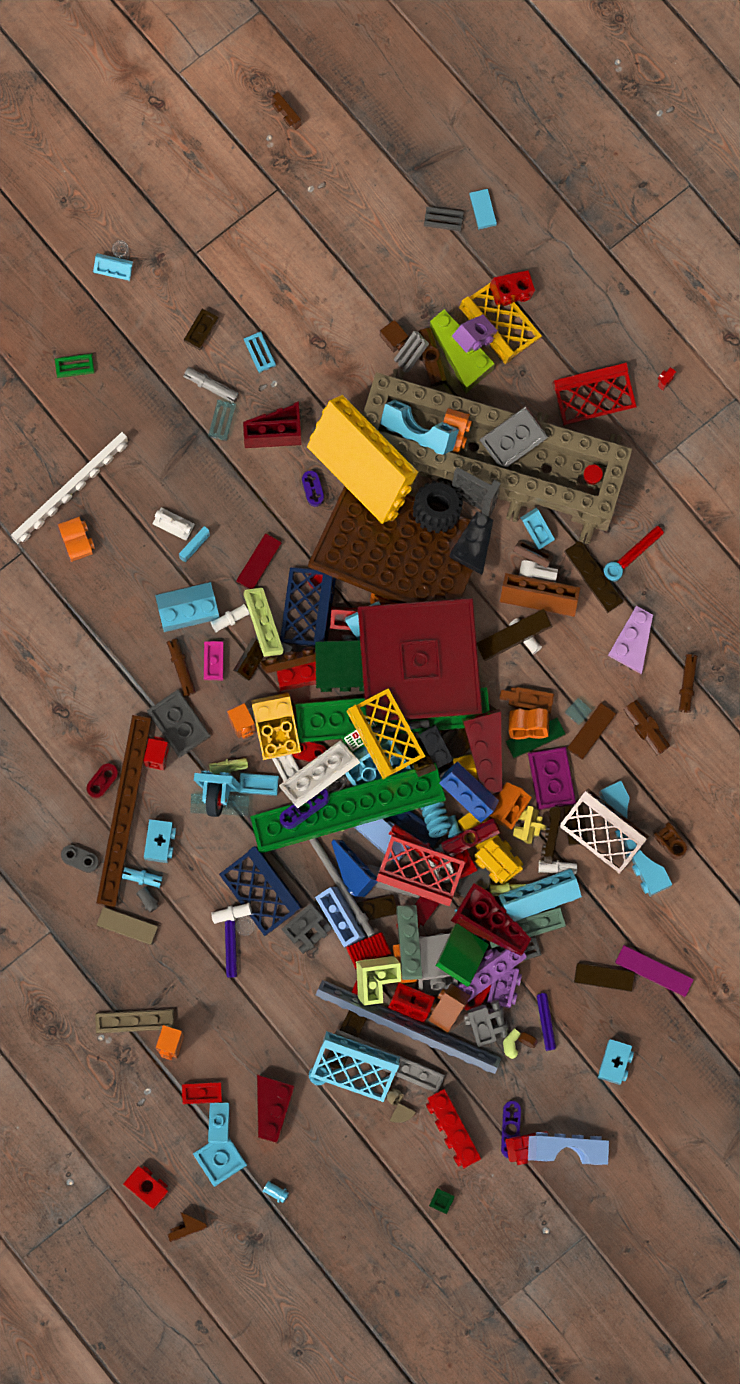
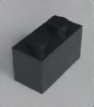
[418,724,453,768]

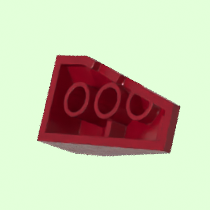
[451,883,531,956]

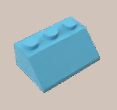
[155,582,219,632]

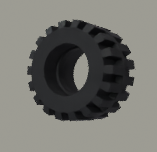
[413,481,463,533]

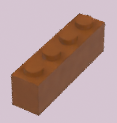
[500,573,580,617]

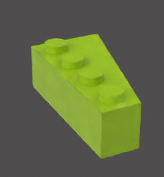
[430,309,495,393]

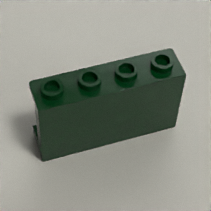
[315,641,364,692]

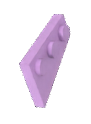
[608,606,653,674]

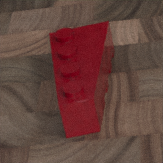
[462,709,502,794]

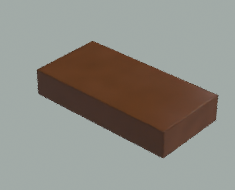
[513,540,553,568]

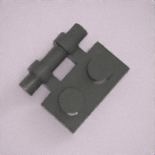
[281,903,332,954]
[467,1000,509,1047]

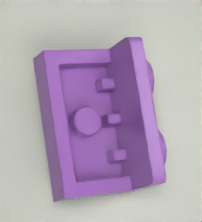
[487,968,522,1009]

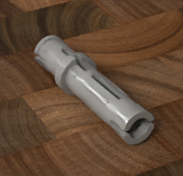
[183,367,239,403]

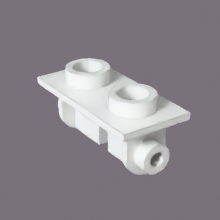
[153,507,195,541]

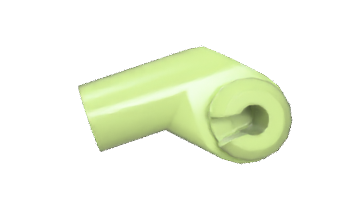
[503,1028,520,1059]

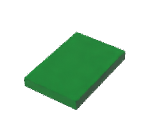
[435,923,489,987]

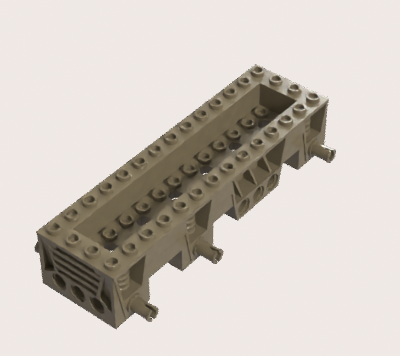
[363,369,632,544]

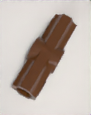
[418,328,447,386]
[623,700,670,756]

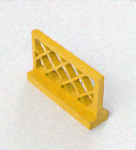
[459,282,542,365]
[346,688,425,779]

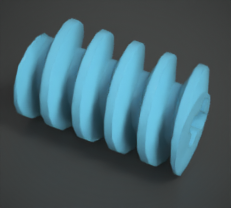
[420,802,451,838]

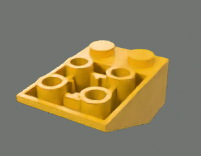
[251,693,301,760]

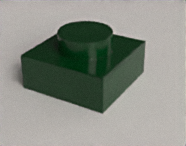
[429,1188,455,1215]

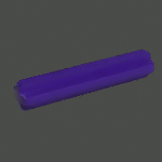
[225,920,237,978]
[537,993,556,1051]

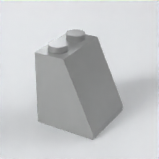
[417,933,458,997]

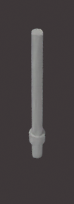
[309,838,375,937]

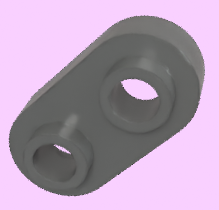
[61,845,99,873]

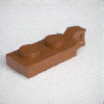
[499,687,554,714]

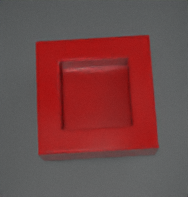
[657,367,676,391]

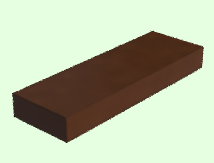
[567,703,616,760]

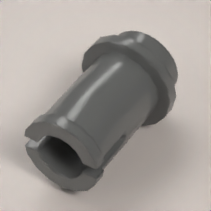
[136,887,159,912]

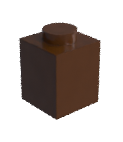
[379,320,408,353]

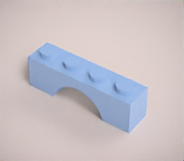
[528,1132,609,1165]

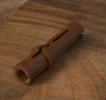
[166,638,196,697]
[678,654,698,713]

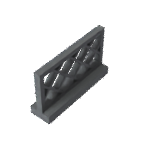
[452,467,501,517]

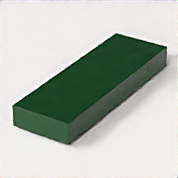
[505,717,566,759]

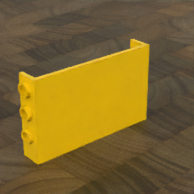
[307,395,418,524]

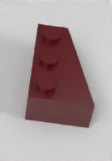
[257,1075,295,1144]

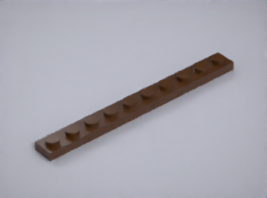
[96,715,152,907]

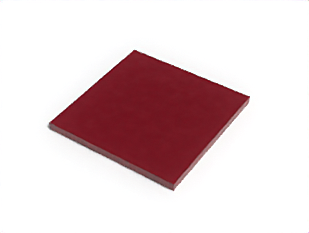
[357,598,482,722]

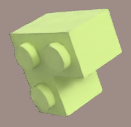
[356,956,401,1005]

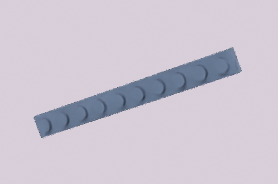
[316,980,501,1074]

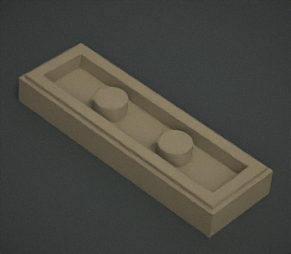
[97,907,158,945]

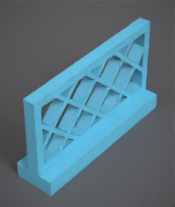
[310,1031,400,1102]

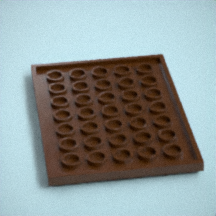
[308,485,473,604]

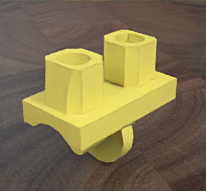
[513,806,547,844]

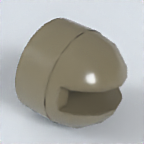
[386,1088,404,1106]

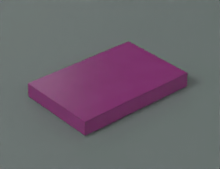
[528,747,576,810]

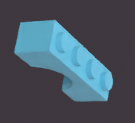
[380,400,459,455]

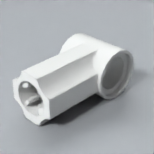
[519,560,558,583]

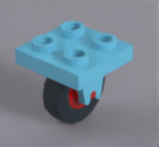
[194,771,241,817]

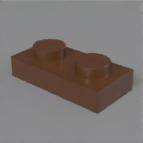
[272,92,301,130]

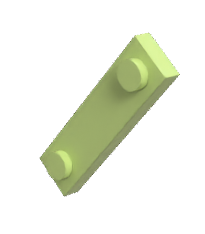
[244,588,283,657]

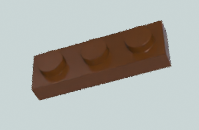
[260,647,316,674]

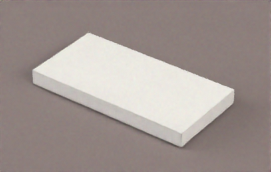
[279,740,360,808]

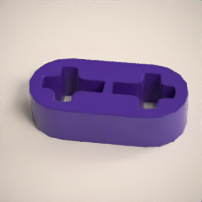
[302,471,324,507]

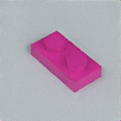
[204,641,224,681]

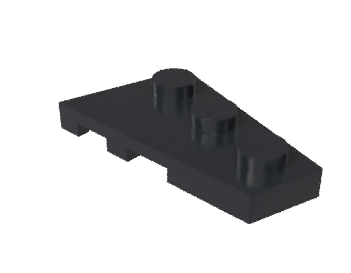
[449,511,494,575]

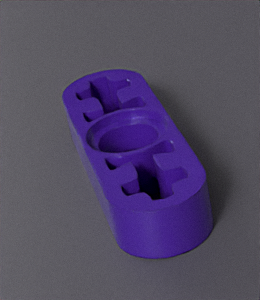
[280,789,330,829]
[501,1101,521,1159]

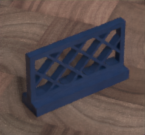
[280,567,336,646]
[219,846,303,936]

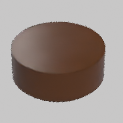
[518,1032,538,1048]

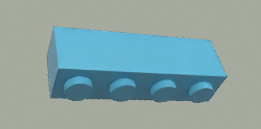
[499,869,582,922]

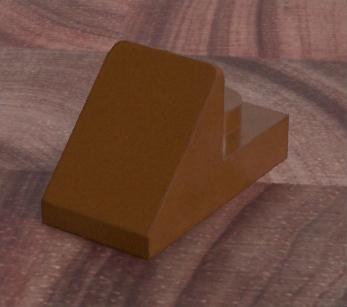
[167,1212,208,1242]

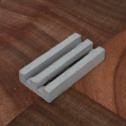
[394,331,429,372]

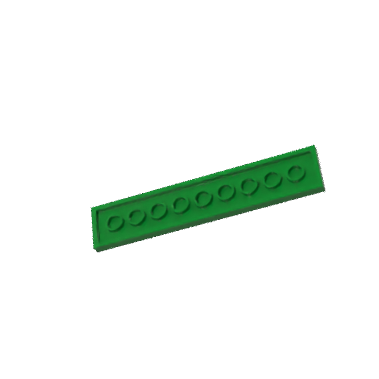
[295,687,489,743]
[250,763,446,853]

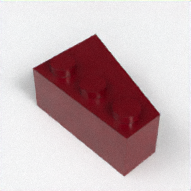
[243,401,301,448]

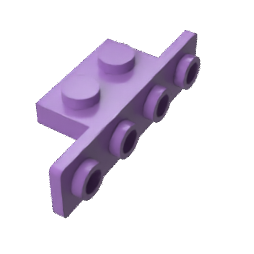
[456,948,527,1002]

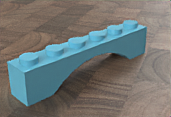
[599,781,672,897]

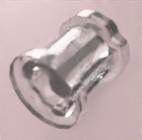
[112,241,130,260]

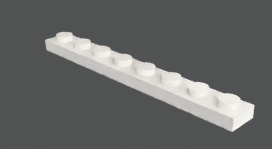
[11,432,128,544]

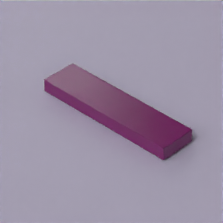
[615,945,694,997]

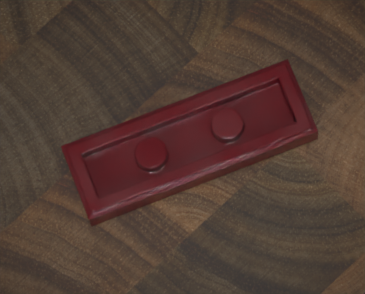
[236,533,282,589]

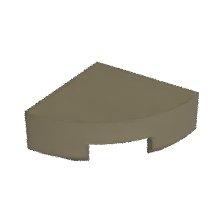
[390,1103,416,1123]

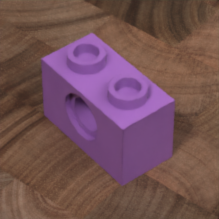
[452,315,498,353]

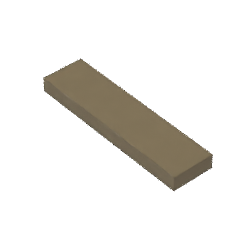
[95,1009,174,1034]

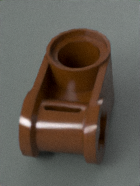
[653,822,687,860]

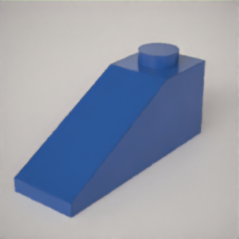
[331,839,378,897]

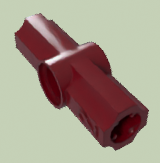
[441,818,501,856]

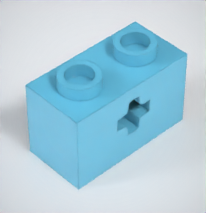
[144,819,176,863]
[597,1039,634,1085]

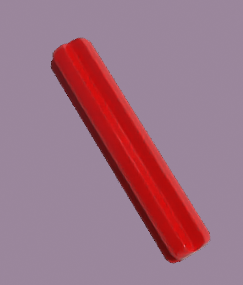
[618,526,664,569]

